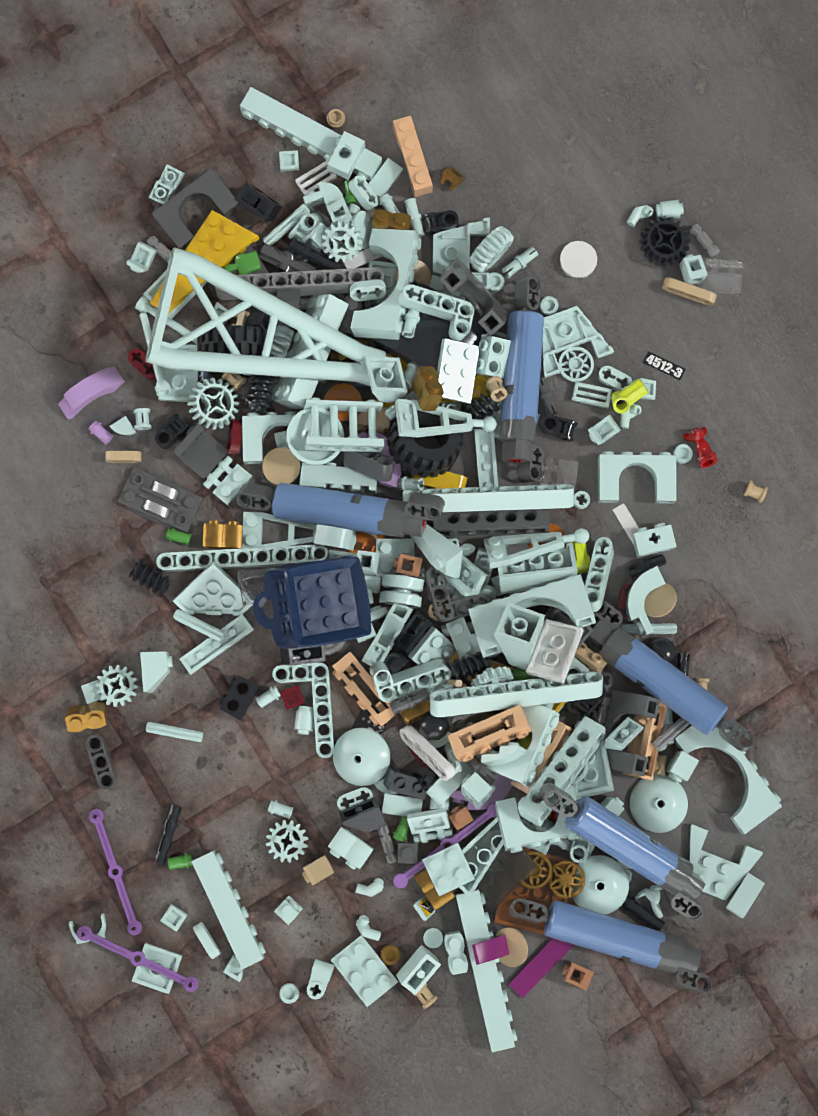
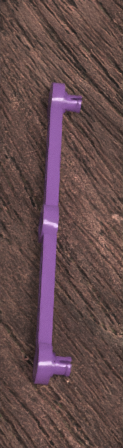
[393,802,497,888]
[89,809,142,935]
[77,926,199,992]

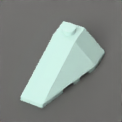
[410,524,463,579]

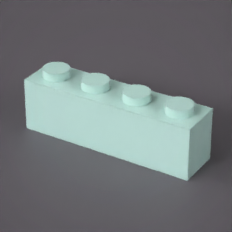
[300,462,378,496]
[498,542,577,594]
[459,817,504,898]

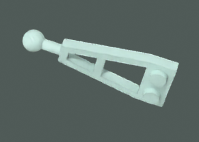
[395,399,497,437]
[242,512,317,549]
[483,528,589,569]

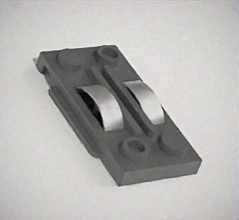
[118,467,204,533]

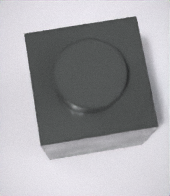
[397,842,418,864]

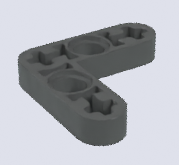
[424,567,490,622]

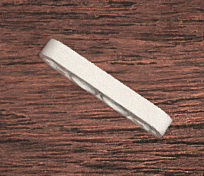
[399,725,455,781]

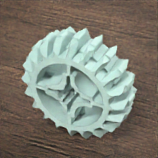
[469,226,514,273]
[187,378,239,430]

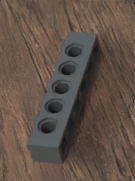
[433,509,550,539]

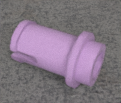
[89,421,114,445]

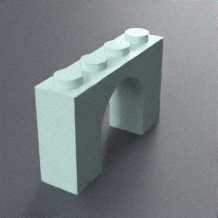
[242,412,303,465]
[598,451,676,504]
[487,705,560,787]
[495,785,580,853]

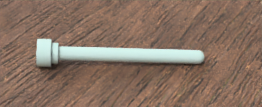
[135,296,197,344]
[140,312,171,396]

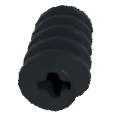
[245,374,276,414]
[461,389,499,429]
[129,558,172,598]
[447,652,490,681]

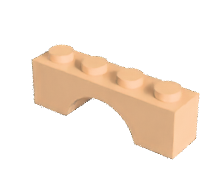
[393,116,433,198]

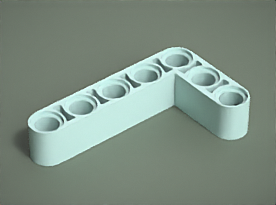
[272,663,334,758]

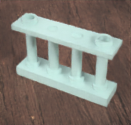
[304,398,384,452]

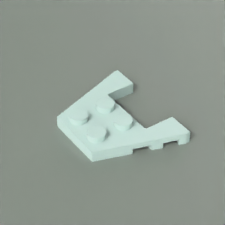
[433,218,490,291]
[542,306,614,378]
[689,824,763,901]

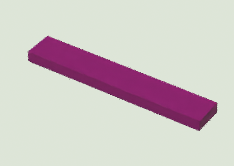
[508,938,574,999]

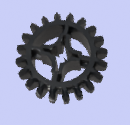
[639,216,691,267]

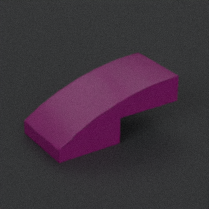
[472,935,510,965]

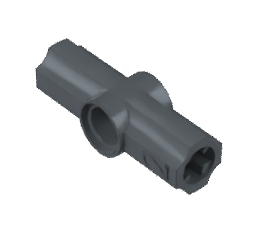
[259,243,316,272]

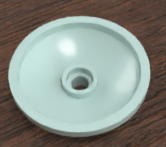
[286,408,344,465]
[333,728,390,786]
[629,774,688,833]
[572,855,629,915]

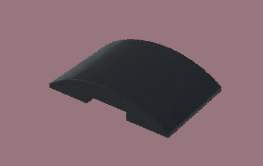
[366,280,499,378]

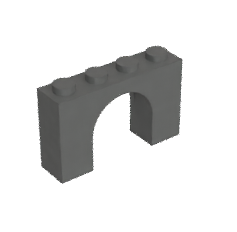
[151,169,240,251]
[439,258,509,336]
[604,690,660,777]

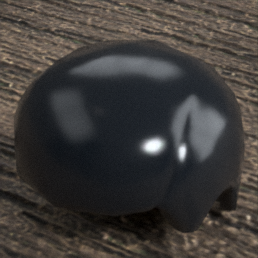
[648,637,677,664]
[383,651,411,675]
[418,712,449,740]

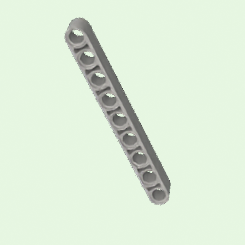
[215,267,384,300]

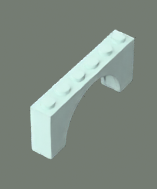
[350,228,421,340]
[468,574,596,658]
[674,725,782,834]

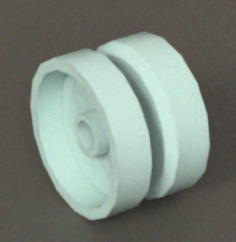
[379,575,424,608]

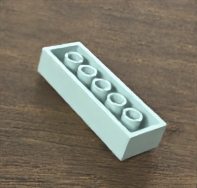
[271,294,349,409]

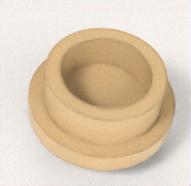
[327,109,345,128]

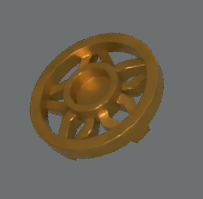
[515,851,552,889]
[549,861,585,898]

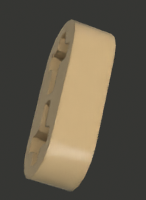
[105,451,141,463]

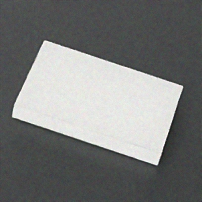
[526,619,584,684]

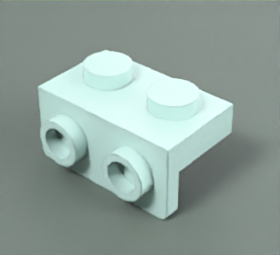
[443,554,487,597]

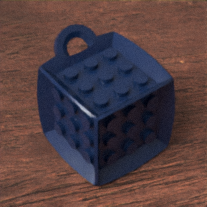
[253,555,371,650]

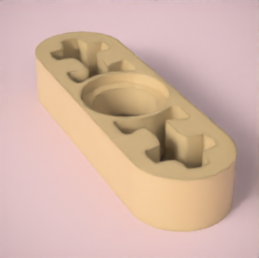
[662,278,717,306]

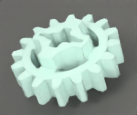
[321,220,363,263]
[95,665,139,707]
[471,666,514,686]
[266,820,308,863]

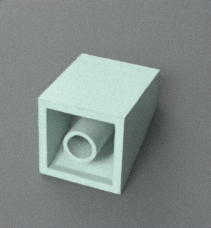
[494,602,545,670]

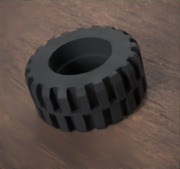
[197,325,270,357]
[387,406,464,478]

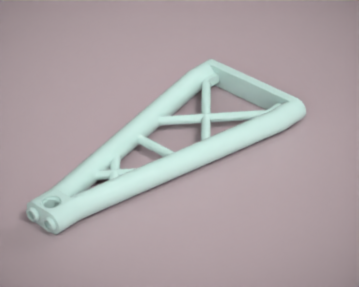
[146,247,388,386]

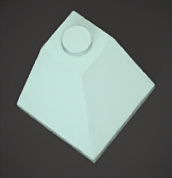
[364,356,408,403]
[140,652,173,693]

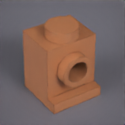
[392,554,423,578]
[447,804,473,830]
[562,961,594,991]

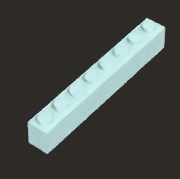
[240,87,382,181]
[455,889,517,1052]

